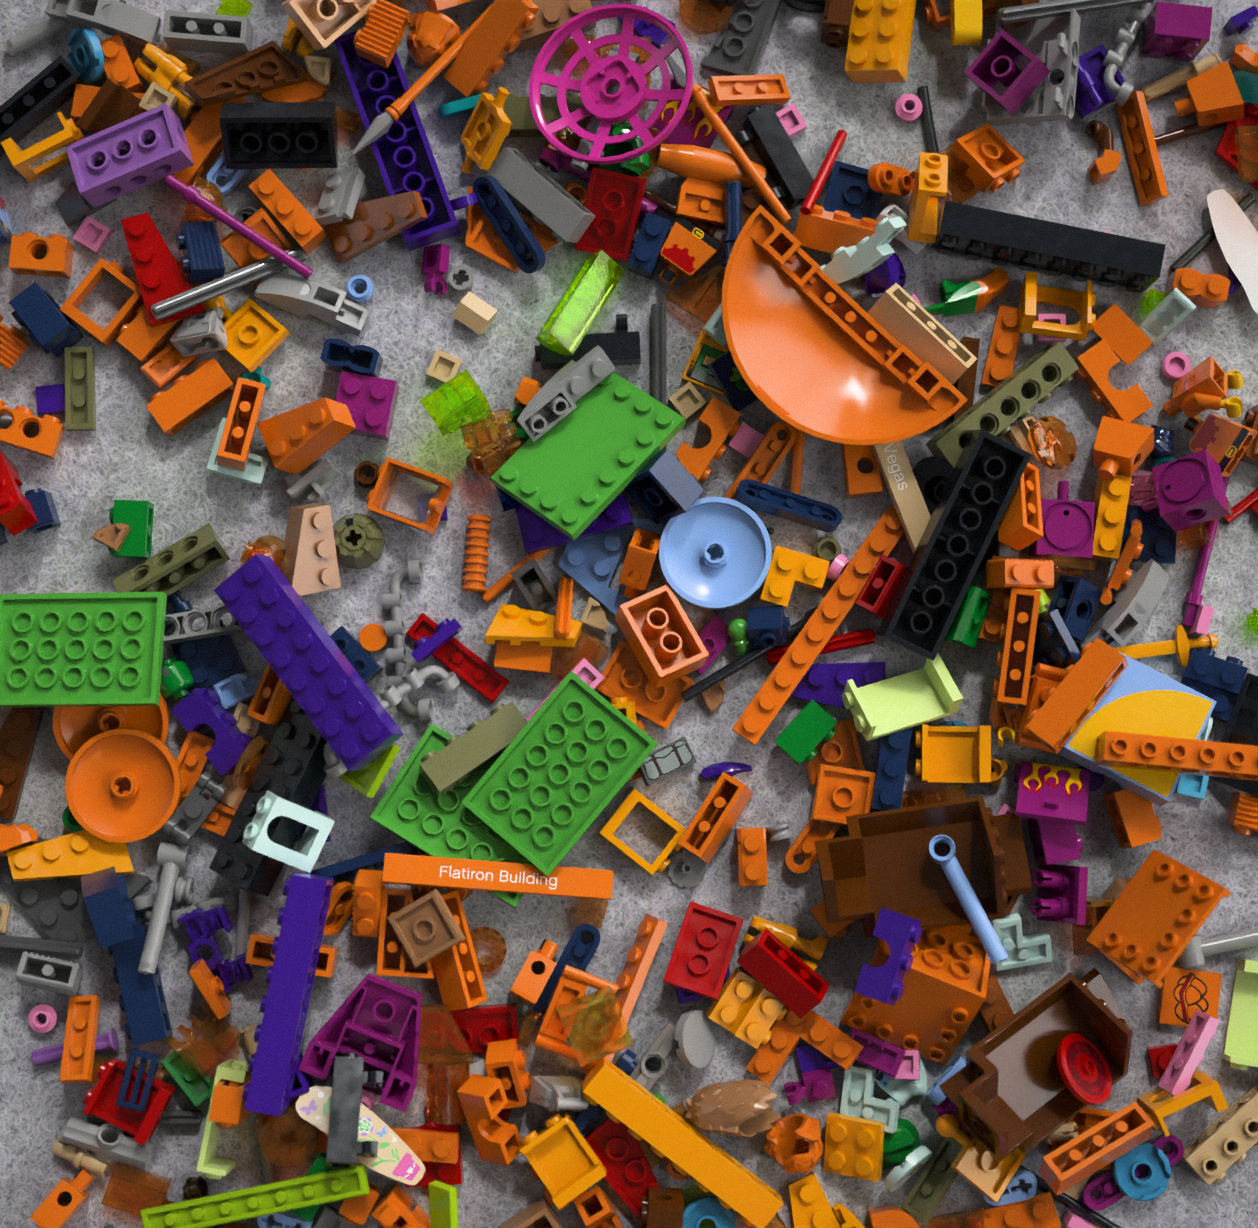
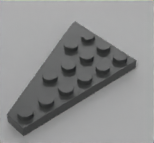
[0,822,152,945]

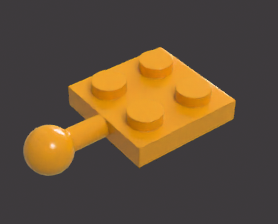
[203,295,290,373]
[936,1114,1027,1202]

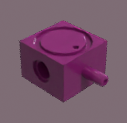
[1141,449,1229,532]
[1029,481,1095,562]

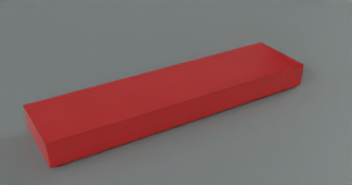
[405,612,510,704]

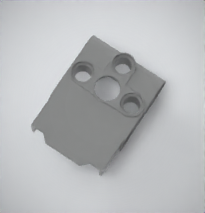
[981,8,1081,126]

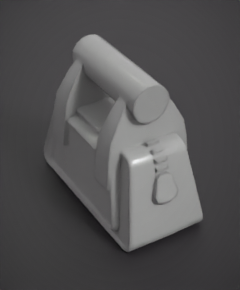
[170,307,228,357]
[529,1076,589,1111]

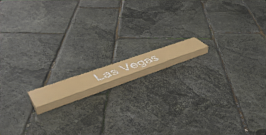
[871,440,931,554]

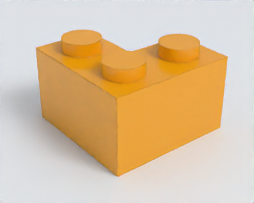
[758,545,830,610]

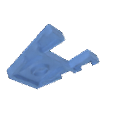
[558,518,666,615]

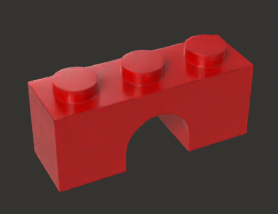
[0,450,38,536]

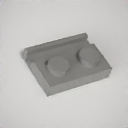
[314,168,365,226]

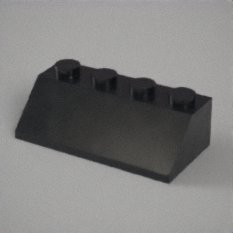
[219,102,338,169]

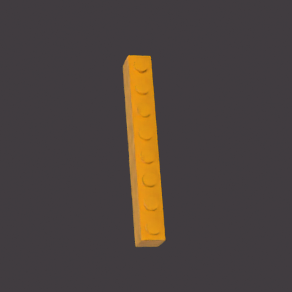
[582,1056,783,1228]

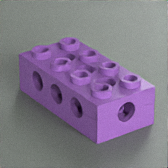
[66,103,194,208]

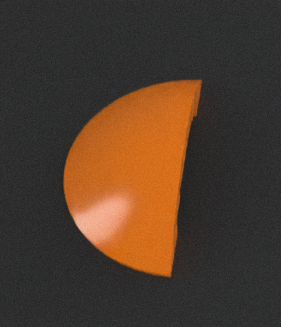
[721,205,968,445]

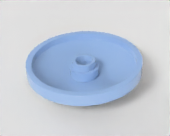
[659,497,772,609]

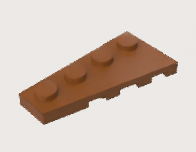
[325,191,428,263]

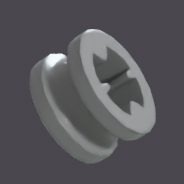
[448,266,474,293]
[766,822,794,842]
[175,877,195,903]

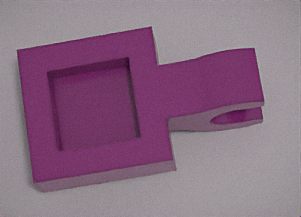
[421,244,450,296]
[784,1067,836,1105]

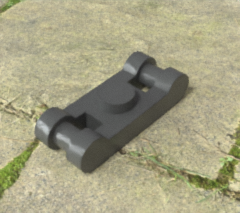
[161,772,229,848]

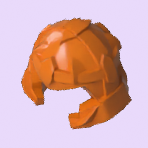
[406,10,462,68]
[763,1113,823,1174]

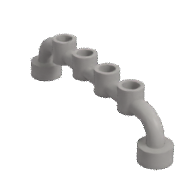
[1102,1,1154,106]
[383,559,433,721]
[323,665,460,779]
[131,863,289,928]

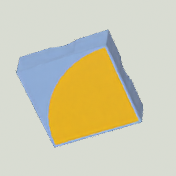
[1058,651,1217,806]

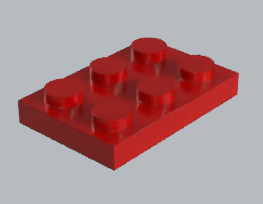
[575,167,647,261]
[663,901,744,1001]

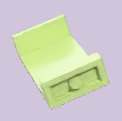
[842,653,963,741]
[1222,958,1258,1071]
[196,1059,252,1179]

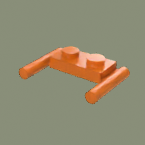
[1100,519,1144,605]
[1015,663,1066,755]
[533,964,619,1065]

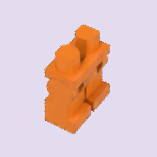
[371,1181,430,1228]

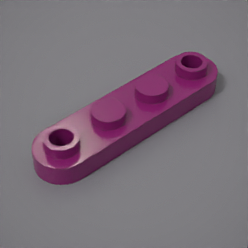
[1081,1134,1184,1210]

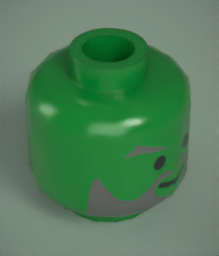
[160,657,194,701]

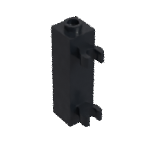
[735,104,814,210]
[535,314,641,370]
[326,1053,383,1169]

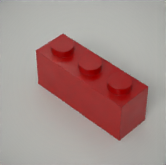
[737,928,829,1019]

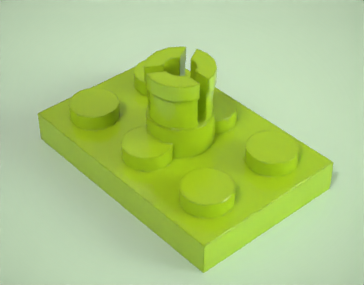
[336,744,401,798]

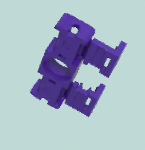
[177,904,254,993]

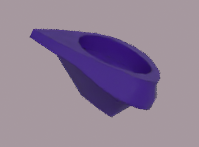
[860,246,906,298]

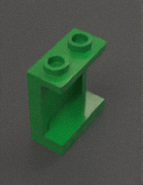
[944,586,993,649]

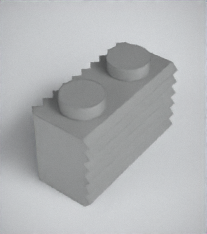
[15,951,83,996]

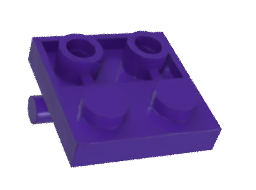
[1058,44,1126,120]

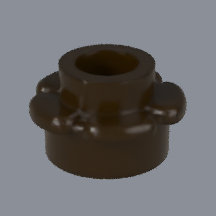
[183,1176,208,1200]

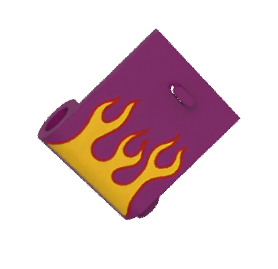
[648,75,735,155]
[1013,761,1090,826]

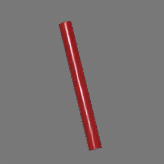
[800,130,847,215]

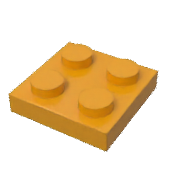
[823,1112,885,1182]

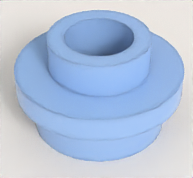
[346,275,374,303]

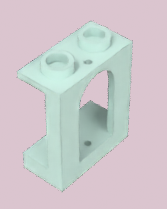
[242,790,335,873]

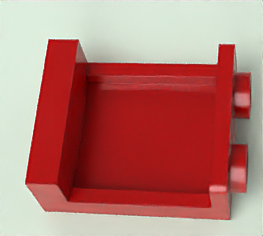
[82,1057,177,1146]

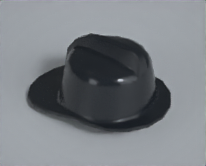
[913,456,954,515]

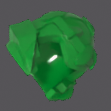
[596,120,650,177]

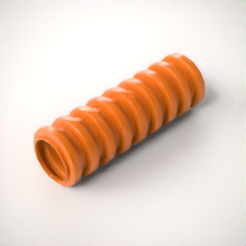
[461,514,492,593]

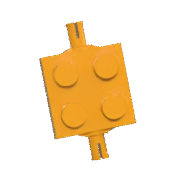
[460,87,512,174]

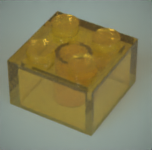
[556,985,634,1067]

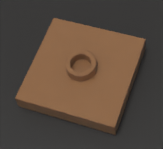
[387,889,466,968]

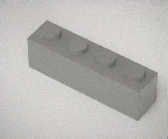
[486,147,596,243]

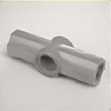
[629,1021,679,1091]
[61,1116,153,1168]

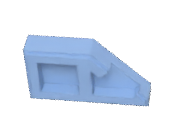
[212,673,260,710]

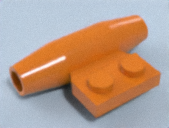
[655,144,766,226]

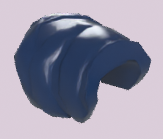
[1149,425,1174,459]

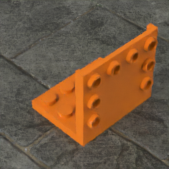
[1086,849,1231,988]
[840,927,990,1066]

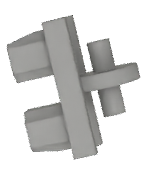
[285,457,339,506]

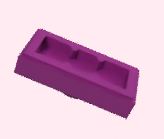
[695,615,732,676]
[849,1028,906,1078]

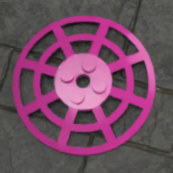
[529,4,693,165]

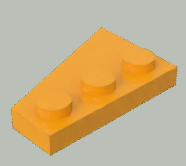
[485,603,582,647]

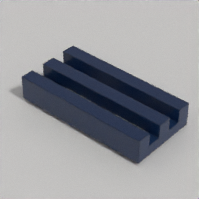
[116,1047,161,1112]

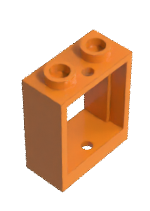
[60,258,144,348]

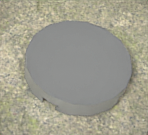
[674,1010,715,1068]

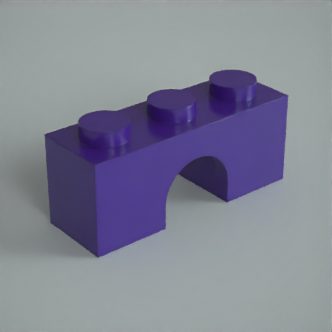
[172,688,255,776]
[854,907,922,1005]

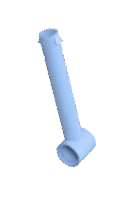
[929,835,1008,965]

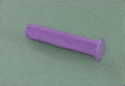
[31,1028,119,1066]

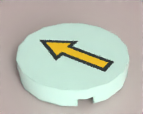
[884,1145,932,1192]

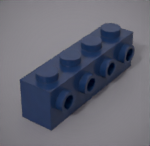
[107,923,173,1046]

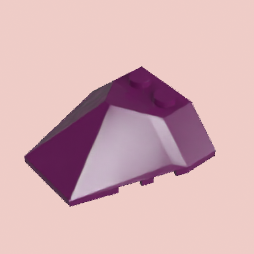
[298,973,422,1113]

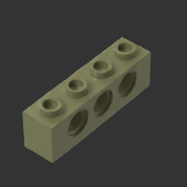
[113,523,230,596]

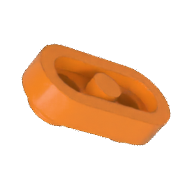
[868,163,913,197]
[323,881,353,936]

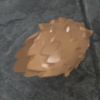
[685,1079,781,1137]

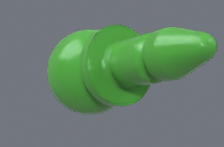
[728,618,750,670]

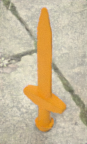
[1113,625,1218,666]

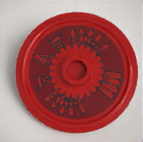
[1057,1033,1112,1105]

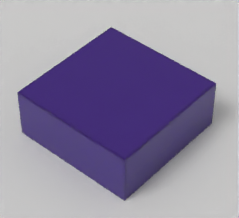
[35,384,65,416]

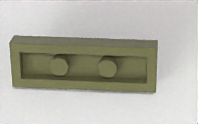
[64,347,96,431]
[901,1137,963,1224]

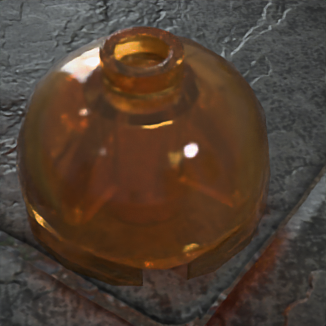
[179,175,228,228]

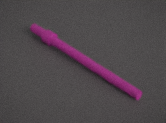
[164,174,313,280]
[1181,476,1230,628]

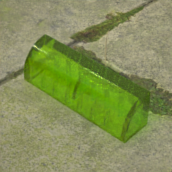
[535,250,625,355]

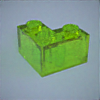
[420,369,494,436]

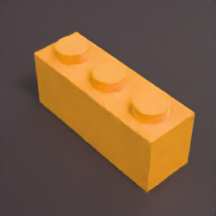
[1091,474,1132,563]

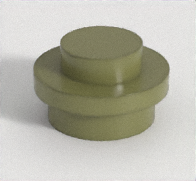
[813,537,841,564]

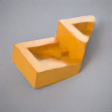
[832,1203,866,1228]

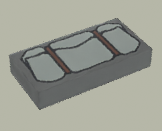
[638,737,697,786]

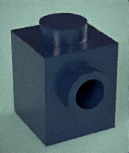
[747,606,791,647]

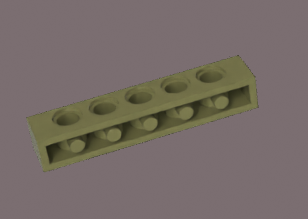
[926,341,1079,469]

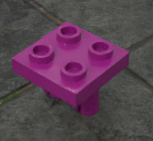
[1030,864,1088,925]

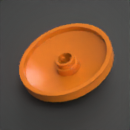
[52,693,170,761]
[65,729,182,843]

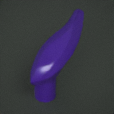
[699,762,752,780]

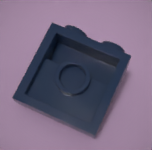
[1180,647,1248,723]

